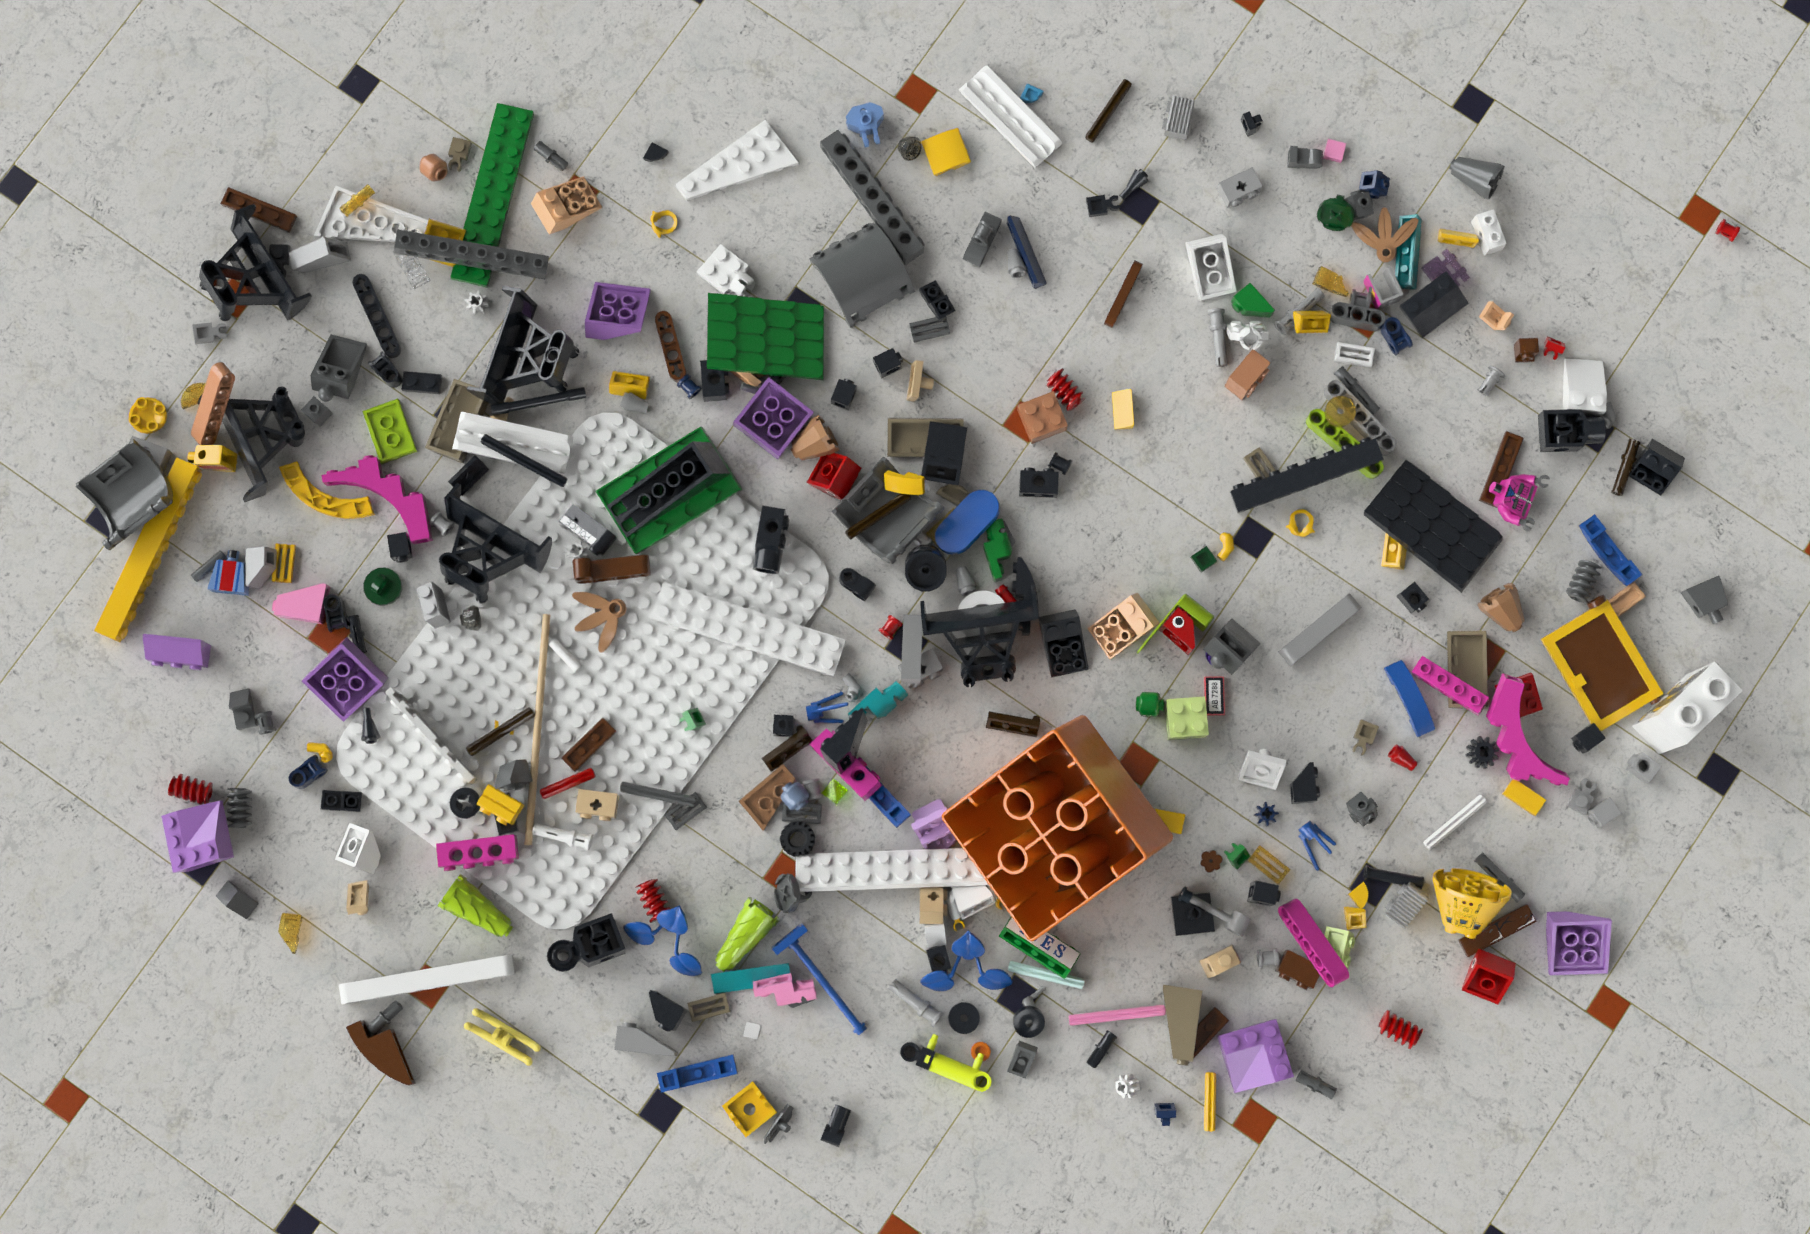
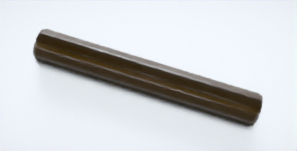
[1085,79,1132,143]
[845,494,911,540]
[466,707,535,756]

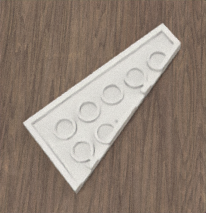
[675,120,799,201]
[314,186,428,242]
[385,687,477,785]

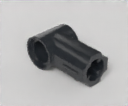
[821,1104,851,1147]

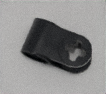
[368,351,402,388]
[839,568,876,601]
[323,594,349,633]

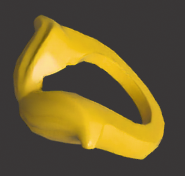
[650,210,677,238]
[1286,509,1315,537]

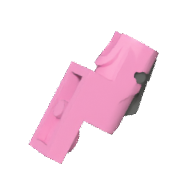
[753,973,817,1008]

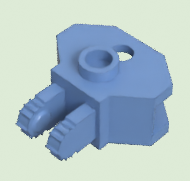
[846,102,884,148]

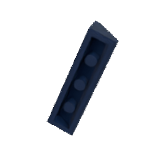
[1006,215,1047,289]

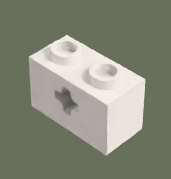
[1471,209,1507,256]

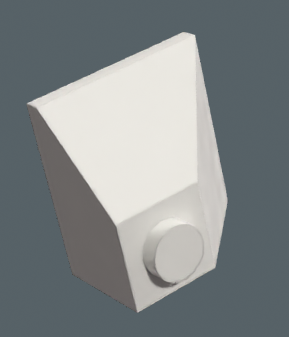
[335,823,381,874]

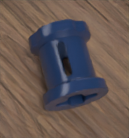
[677,374,702,400]

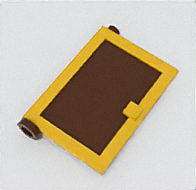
[1541,595,1663,731]

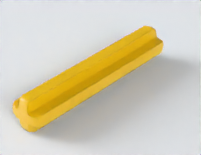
[1204,1072,1216,1132]

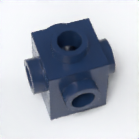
[1359,170,1390,199]

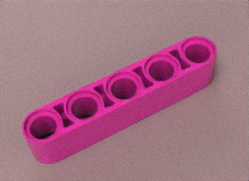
[1278,899,1349,987]

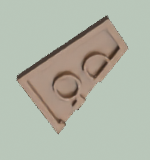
[738,764,795,831]

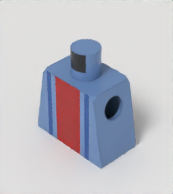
[208,550,249,596]

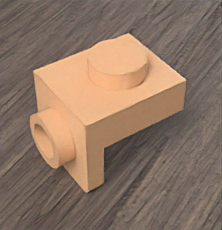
[1479,301,1514,330]

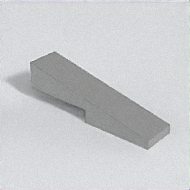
[901,614,922,683]

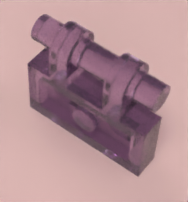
[1421,249,1470,287]

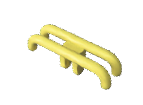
[464,1008,541,1066]

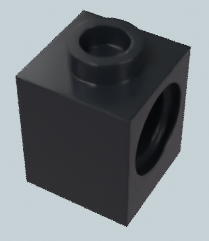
[873,348,903,379]
[831,379,857,411]
[387,532,413,563]
[1396,581,1429,614]
[773,714,794,737]
[1571,723,1606,754]
[926,945,951,973]

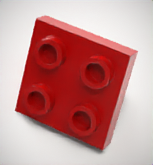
[1495,672,1543,718]

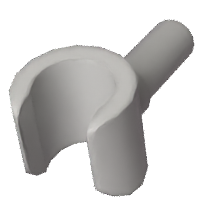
[1022,986,1045,1006]

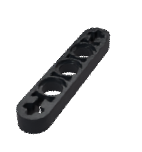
[352,274,401,358]

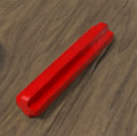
[540,768,596,799]

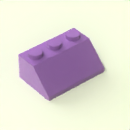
[143,634,211,670]

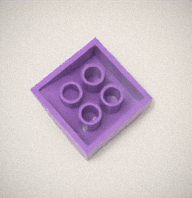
[733,377,814,460]
[302,637,388,722]
[161,800,234,873]
[1217,1019,1294,1093]

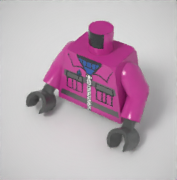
[1489,474,1550,532]

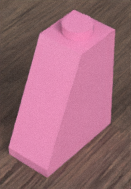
[272,583,330,624]

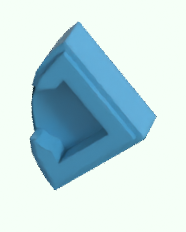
[1020,84,1044,103]

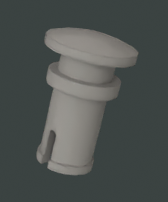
[1477,366,1505,396]

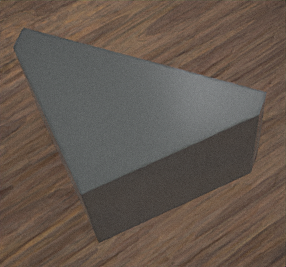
[216,880,259,919]

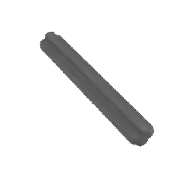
[620,782,696,807]

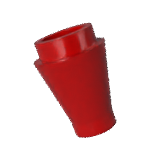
[1388,744,1418,771]

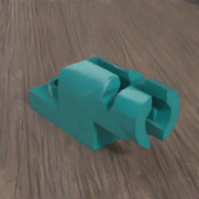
[848,681,908,719]

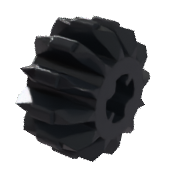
[1465,736,1499,769]

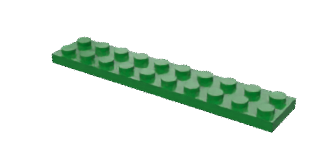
[450,103,534,288]

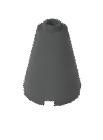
[1449,157,1505,200]

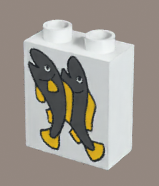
[1632,662,1743,754]

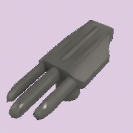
[764,1104,793,1144]

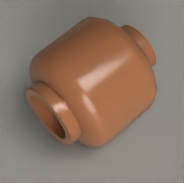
[419,154,448,182]

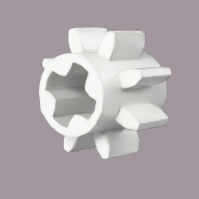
[465,291,489,315]
[565,540,588,562]
[1115,1073,1140,1098]

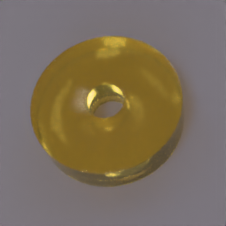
[1324,396,1356,427]

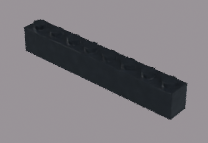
[1230,437,1384,513]

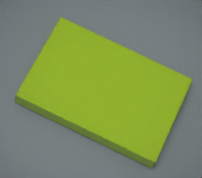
[362,398,418,464]

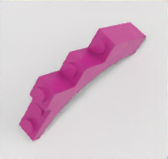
[321,455,433,545]
[1486,673,1570,786]

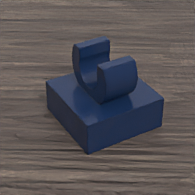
[1154,1103,1176,1126]

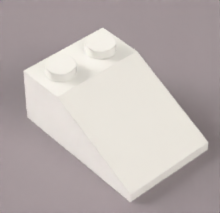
[1186,234,1237,301]
[1563,358,1607,417]

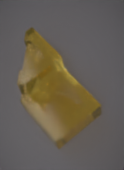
[1312,266,1349,297]
[278,913,303,954]

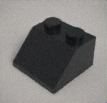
[649,990,688,1032]

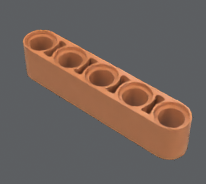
[191,362,235,445]

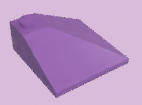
[585,282,651,340]
[1546,911,1612,975]

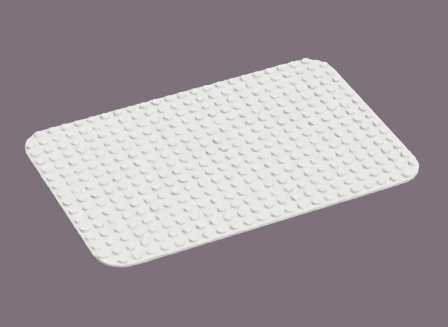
[336,412,829,930]

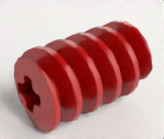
[1047,368,1085,411]
[168,773,213,805]
[635,879,671,923]
[1378,1010,1423,1049]

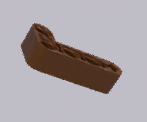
[572,555,651,584]

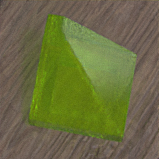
[821,778,848,805]

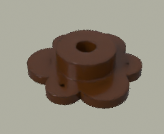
[1200,850,1223,873]

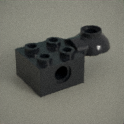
[547,913,626,972]

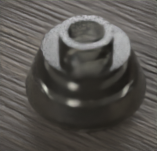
[898,136,922,161]
[460,605,481,631]

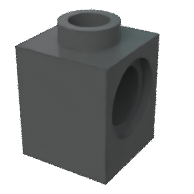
[301,396,333,427]

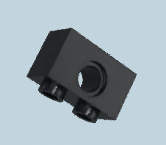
[700,360,730,402]
[1019,468,1059,498]
[1247,881,1281,907]

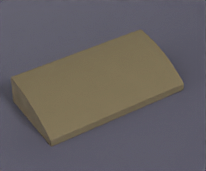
[425,379,488,463]
[887,418,964,457]
[1447,631,1488,709]

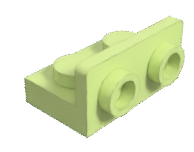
[1324,926,1355,968]

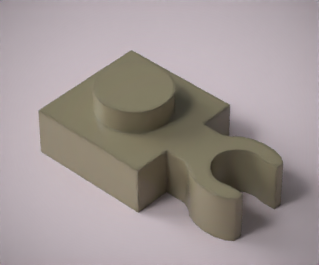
[448,137,472,172]
[1352,719,1379,756]

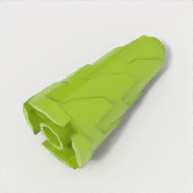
[437,874,513,937]
[715,897,780,972]

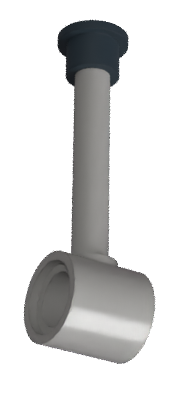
[1178,886,1251,937]

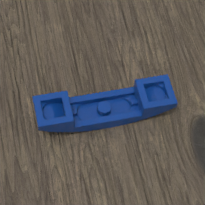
[1579,514,1643,586]
[1384,660,1435,738]
[856,766,911,828]
[657,1054,738,1093]

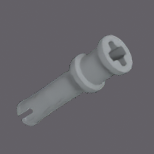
[1274,288,1325,335]
[1208,308,1228,367]
[888,979,944,1027]

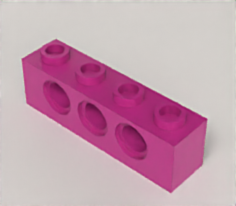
[1412,656,1489,716]
[810,728,882,801]
[436,834,519,871]

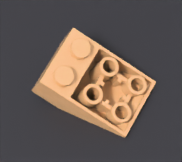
[531,176,602,235]
[1088,593,1160,659]

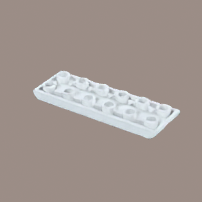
[959,66,1062,168]
[452,412,574,474]

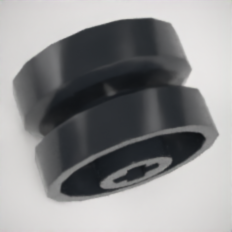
[905,545,947,592]

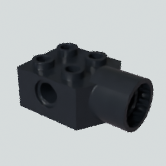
[1538,409,1606,452]
[753,505,790,574]

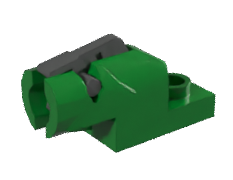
[983,518,1015,582]

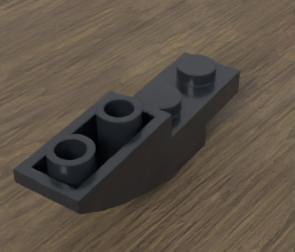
[1012,557,1039,636]

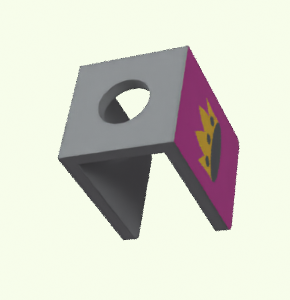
[1363,266,1404,310]

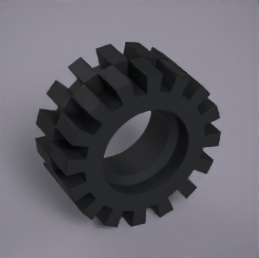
[780,821,815,857]

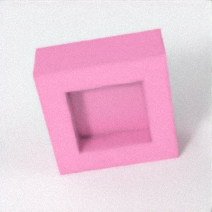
[1323,139,1346,163]

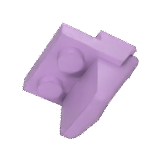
[911,799,957,849]

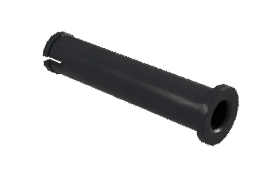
[1363,865,1424,889]

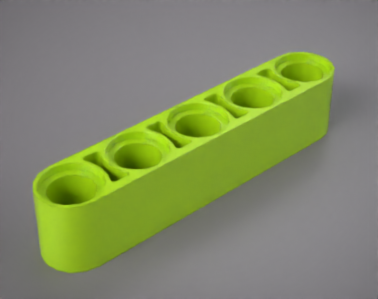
[1306,409,1384,479]

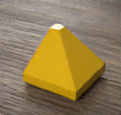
[1344,907,1367,930]

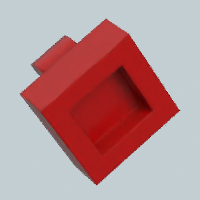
[1543,336,1566,360]

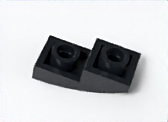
[919,280,956,320]
[320,790,362,812]

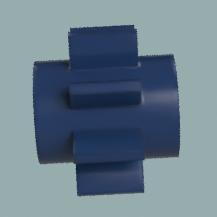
[1254,802,1279,827]

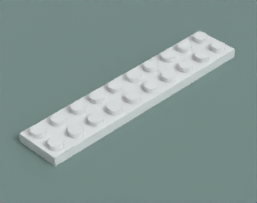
[651,582,846,677]
[795,848,989,892]

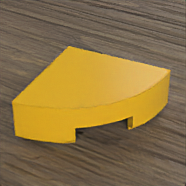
[1348,882,1368,909]

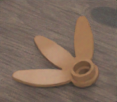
[1351,207,1418,262]
[572,592,626,653]

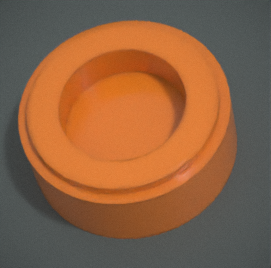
[971,1042,991,1061]

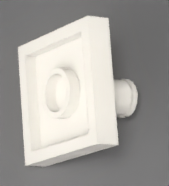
[1238,749,1286,790]

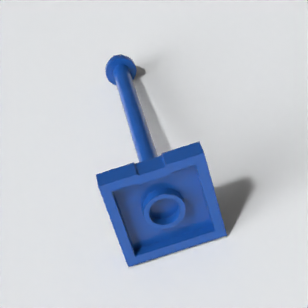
[771,923,867,1035]

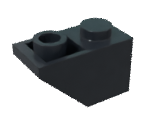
[1290,762,1320,804]

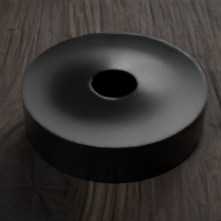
[948,1002,980,1034]
[1013,1006,1045,1038]

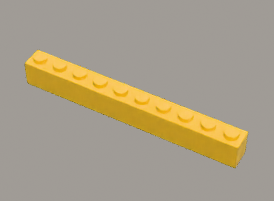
[94,457,202,643]

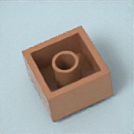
[1224,349,1270,400]
[1017,391,1068,444]

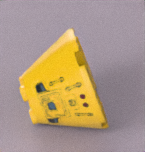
[1432,868,1512,939]

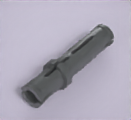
[1334,366,1380,415]
[1474,852,1525,903]

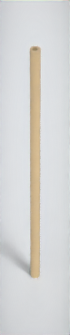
[524,614,551,845]

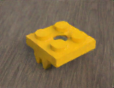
[722,1081,777,1137]

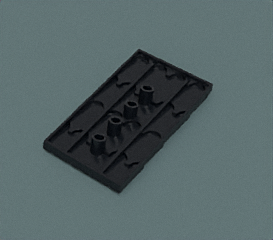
[1364,460,1503,593]

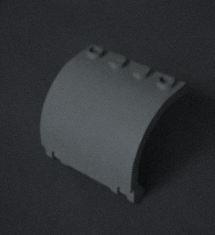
[809,223,915,328]
[76,439,173,550]
[831,457,945,565]

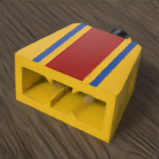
[187,445,238,472]

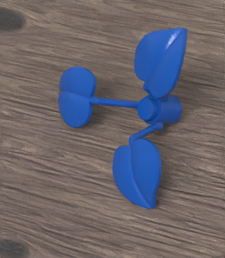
[623,905,702,976]
[920,930,1013,991]

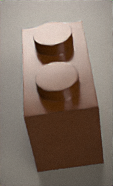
[1275,950,1320,991]

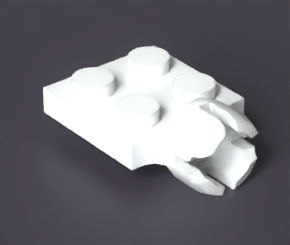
[697,244,755,297]
[1226,321,1269,350]

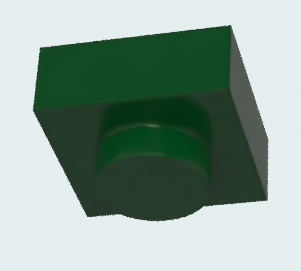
[1190,546,1217,573]

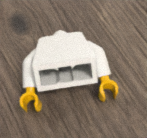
[947,885,1002,932]

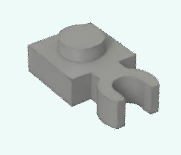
[192,322,227,345]
[1567,778,1597,815]

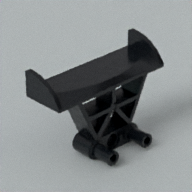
[199,204,312,321]
[467,286,579,404]
[197,386,305,502]
[439,483,552,603]
[920,585,1039,687]

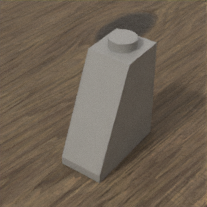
[288,237,351,273]

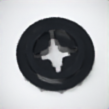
[450,787,480,819]

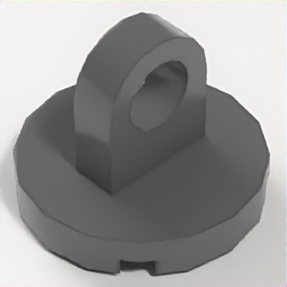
[774,873,812,913]

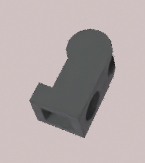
[1287,146,1323,169]

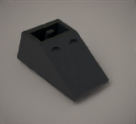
[921,421,968,485]
[1039,609,1089,678]
[820,707,868,775]

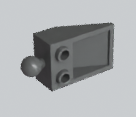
[310,334,367,402]
[1203,618,1261,675]

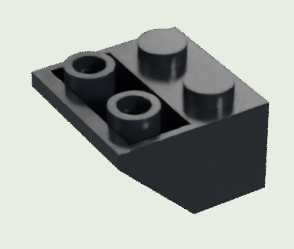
[1629,438,1685,496]

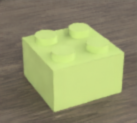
[1164,696,1209,740]

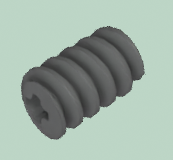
[1566,560,1602,603]
[227,788,252,828]

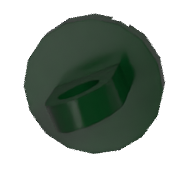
[1317,194,1355,231]
[363,567,402,606]

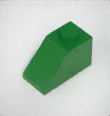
[1231,283,1275,318]

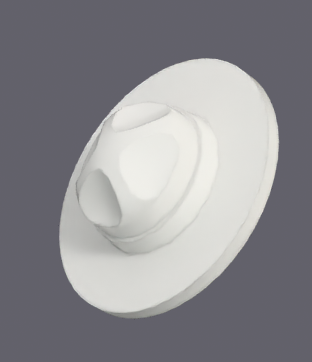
[958,591,1007,637]

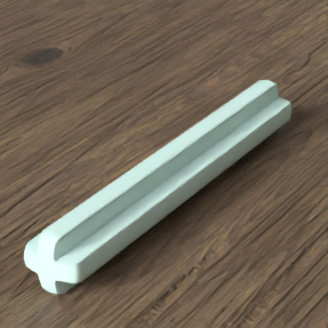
[1008,961,1085,989]

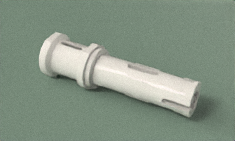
[532,823,593,851]

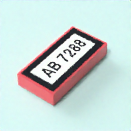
[1204,677,1225,716]

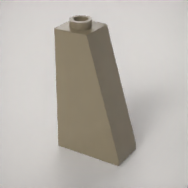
[1163,985,1202,1066]

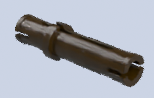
[1611,439,1641,496]

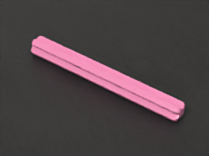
[1068,1005,1166,1026]

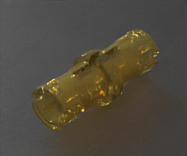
[339,184,375,217]

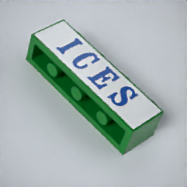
[999,916,1081,979]

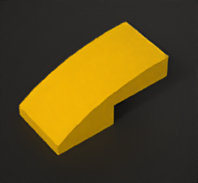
[884,470,925,495]

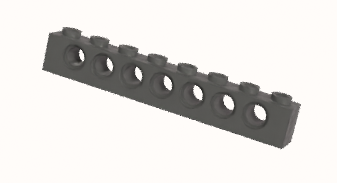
[820,130,925,265]
[394,229,549,280]

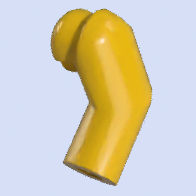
[1217,532,1234,562]
[307,742,333,763]

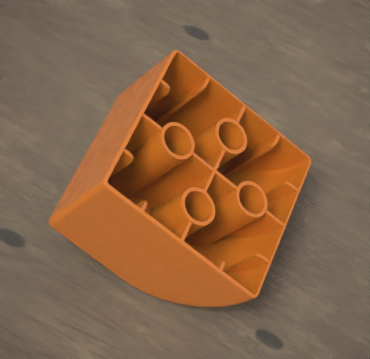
[942,715,1173,941]

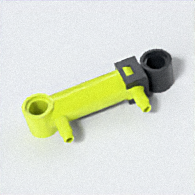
[900,1034,991,1092]

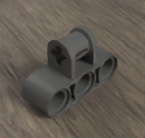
[963,211,1002,267]
[1329,289,1386,331]

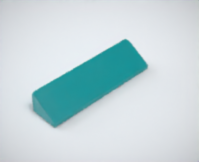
[1395,214,1422,290]
[711,963,790,994]

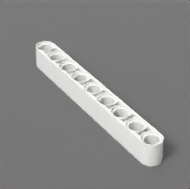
[339,954,515,1004]

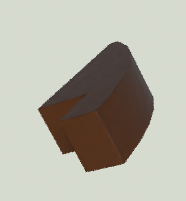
[346,1020,416,1086]

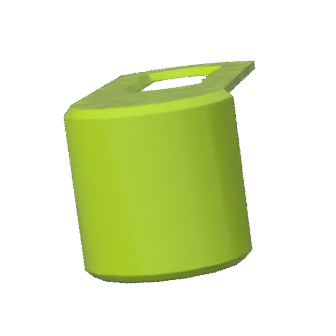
[1137,594,1214,654]

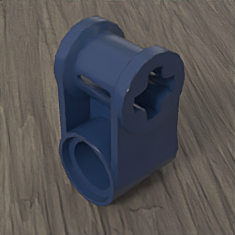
[1380,317,1413,356]
[288,755,328,789]

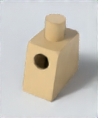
[1199,945,1241,978]

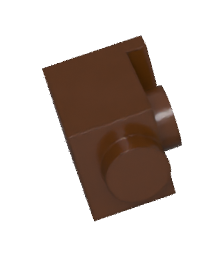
[1514,338,1539,363]

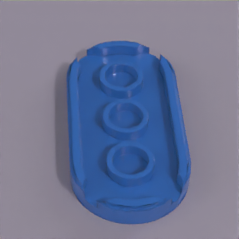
[935,490,1000,555]

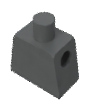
[1681,575,1728,624]

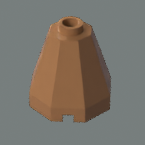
[791,415,840,460]
[1477,583,1525,632]

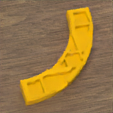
[279,461,375,519]

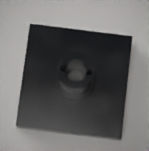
[1171,893,1215,936]

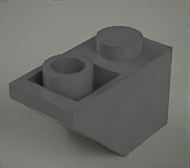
[495,759,533,791]

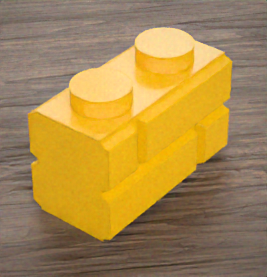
[477,784,524,826]

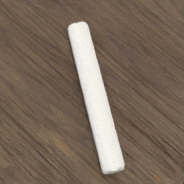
[1423,795,1487,850]

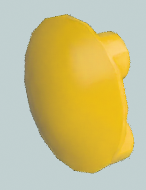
[129,397,167,434]

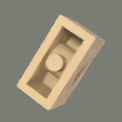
[575,789,619,821]
[919,887,947,924]

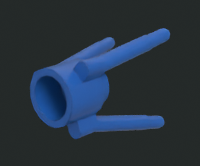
[806,692,849,724]
[1298,821,1336,871]

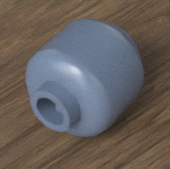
[781,782,809,811]

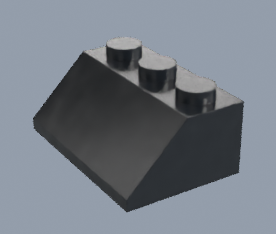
[1400,271,1469,338]

